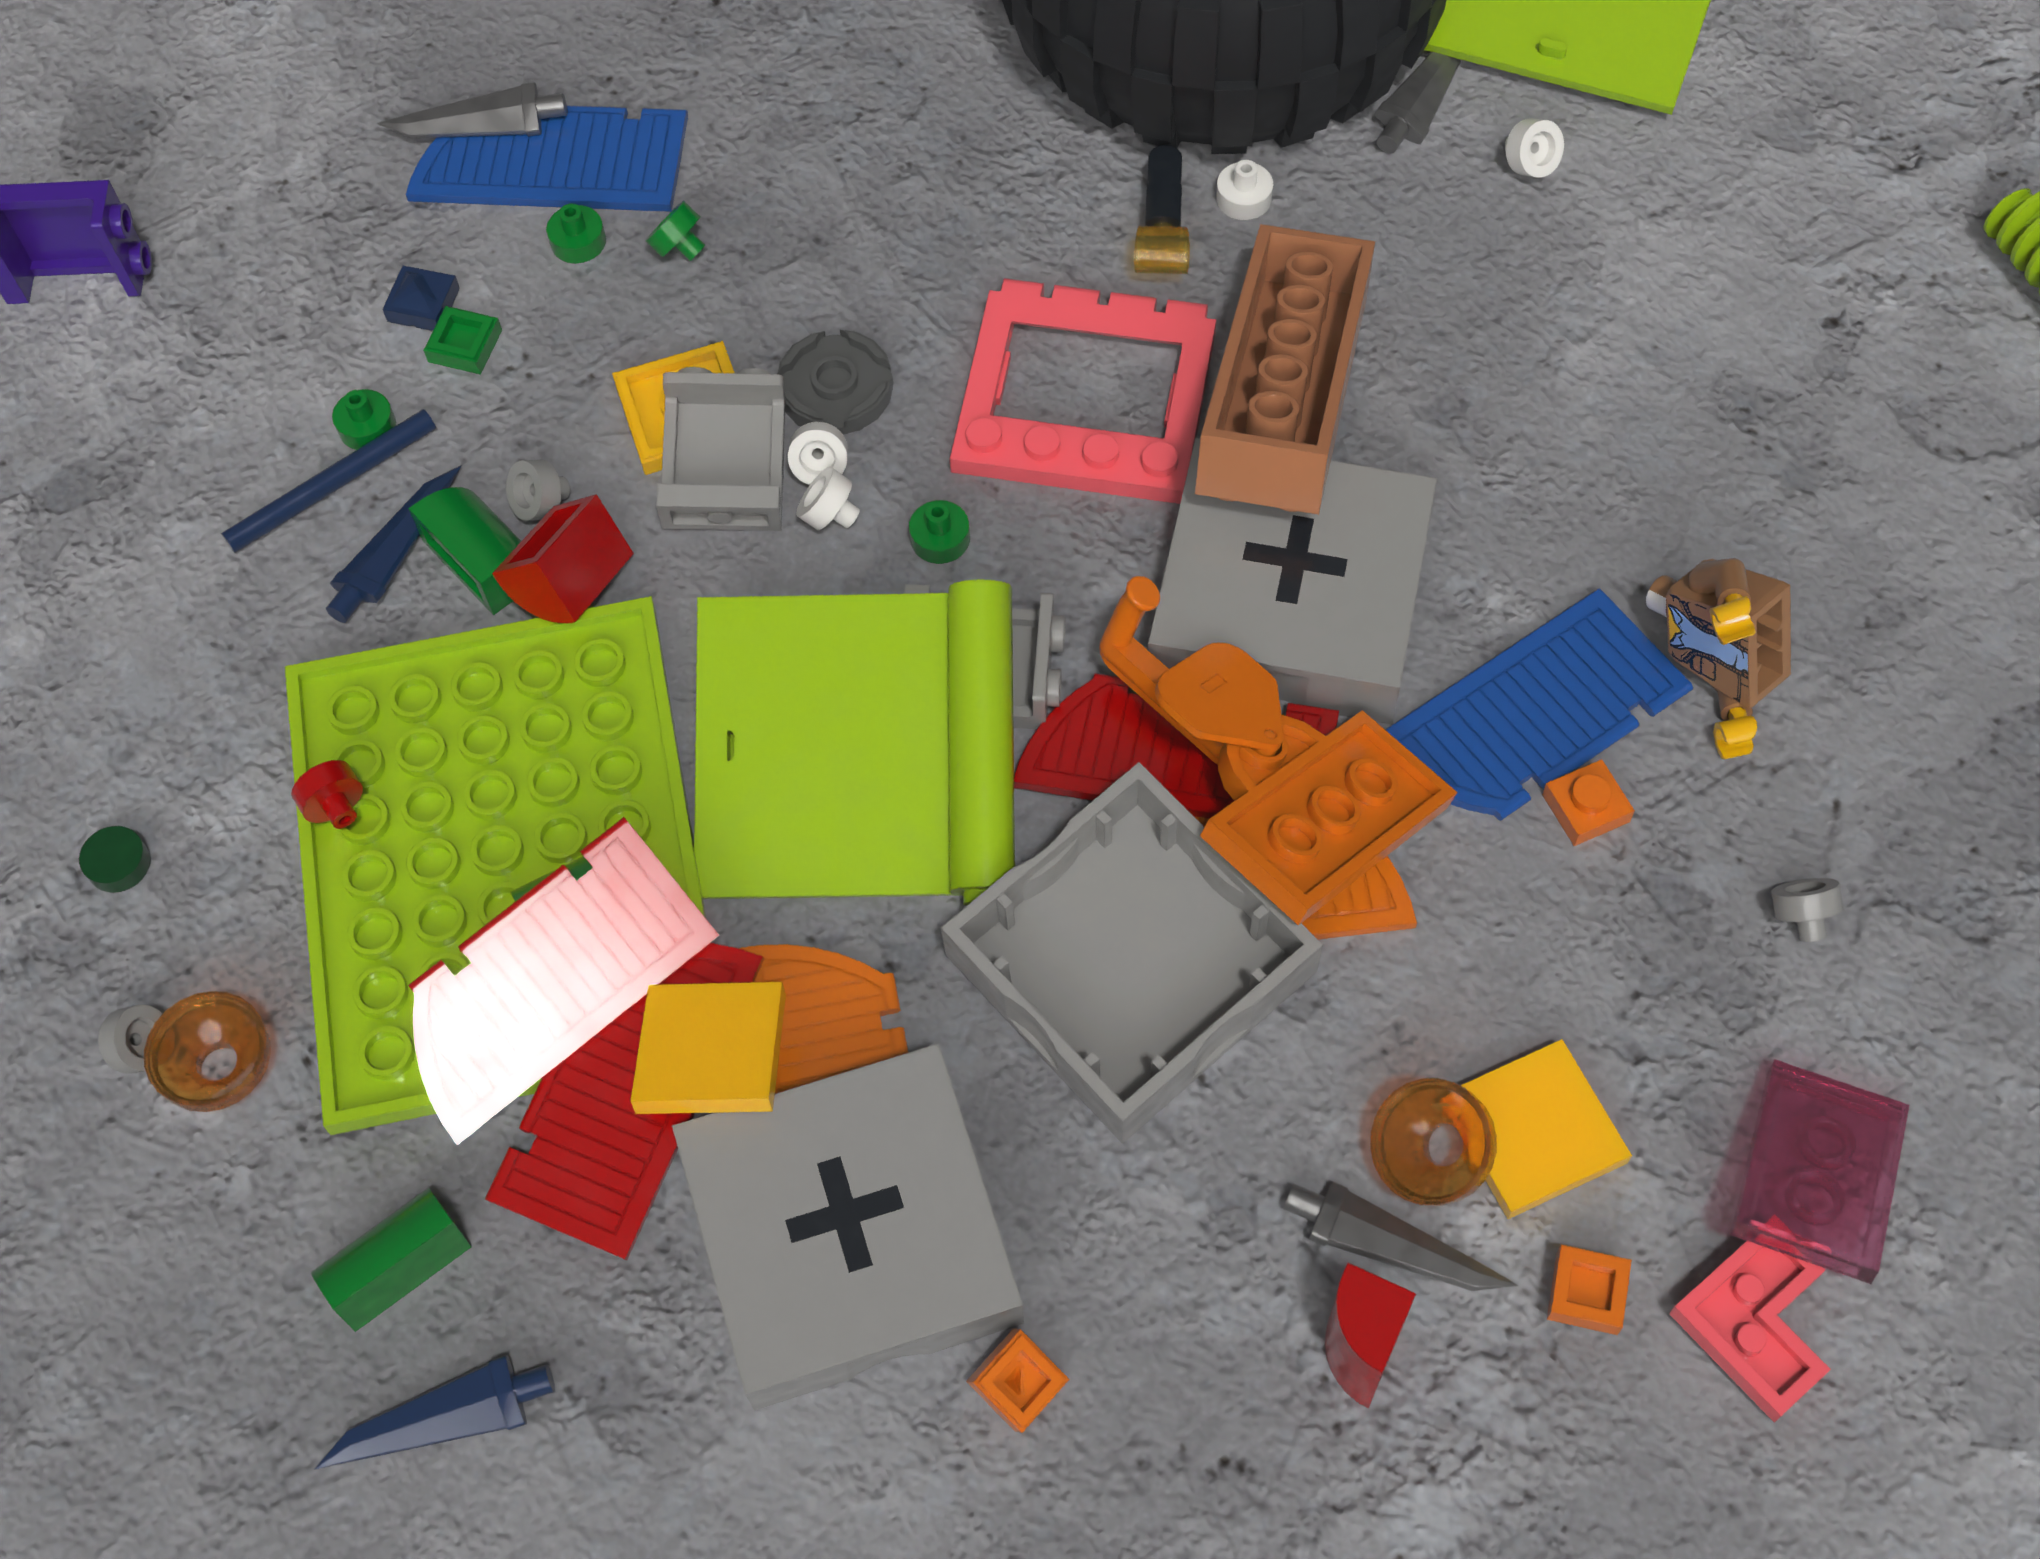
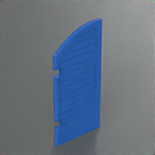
[406,106,688,212]
[1386,588,1693,821]

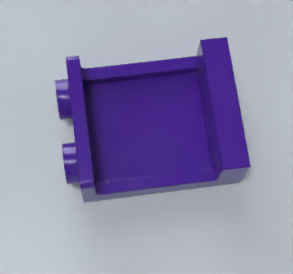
[0,180,152,304]

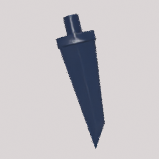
[326,465,462,623]
[314,1355,555,1470]

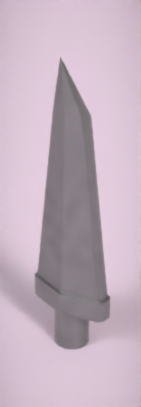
[1375,52,1461,153]
[376,82,568,138]
[1283,1181,1519,1291]

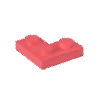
[1669,1218,1831,1423]

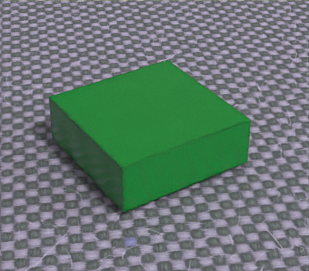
[423,306,502,375]

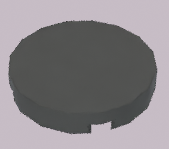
[777,330,894,434]

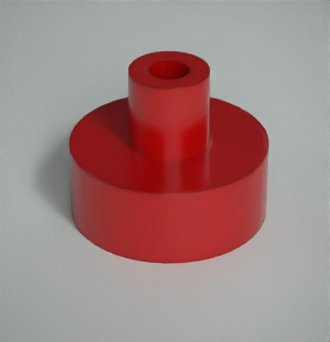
[291,760,363,829]

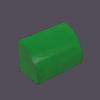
[408,487,521,616]
[311,1187,472,1332]

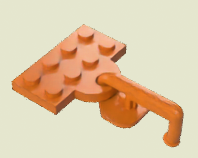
[1099,576,1458,925]

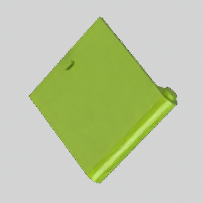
[1424,0,1711,115]
[694,579,1015,905]

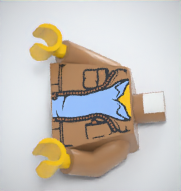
[1646,558,1791,759]

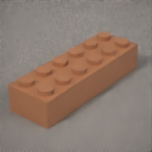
[1195,224,1376,515]

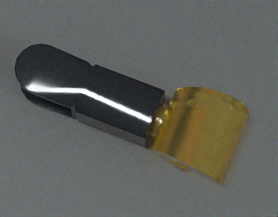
[1134,145,1190,274]

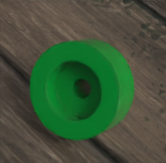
[645,200,705,261]
[546,203,606,264]
[332,389,396,450]
[909,500,970,564]

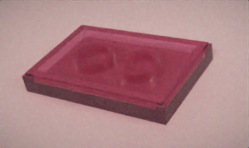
[1730,1059,1910,1284]

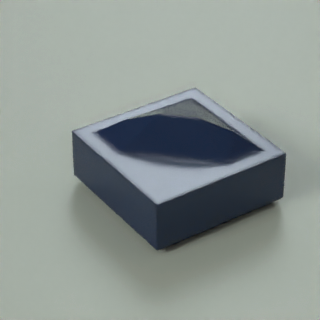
[382,266,460,331]

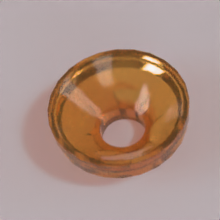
[144,991,271,1112]
[1370,1078,1497,1206]

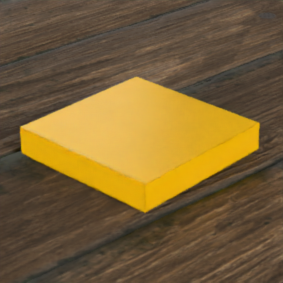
[612,341,734,475]
[631,982,786,1114]
[1441,1039,1632,1219]

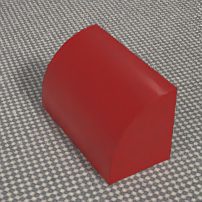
[492,494,634,623]
[1325,1263,1416,1409]

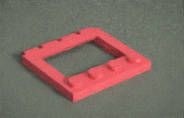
[950,278,1216,504]

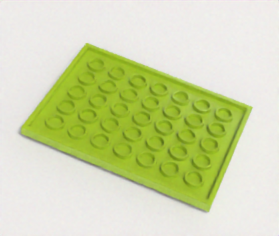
[285,596,706,1135]

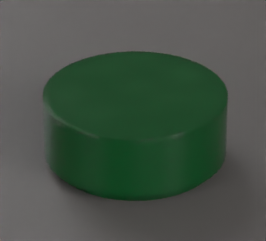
[79,826,150,893]

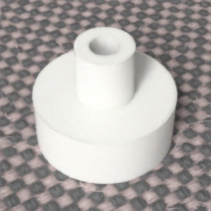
[1505,118,1564,178]
[1216,160,1273,220]
[788,422,848,485]
[796,467,860,530]

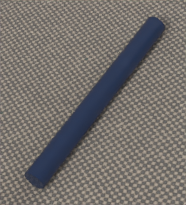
[221,409,436,553]

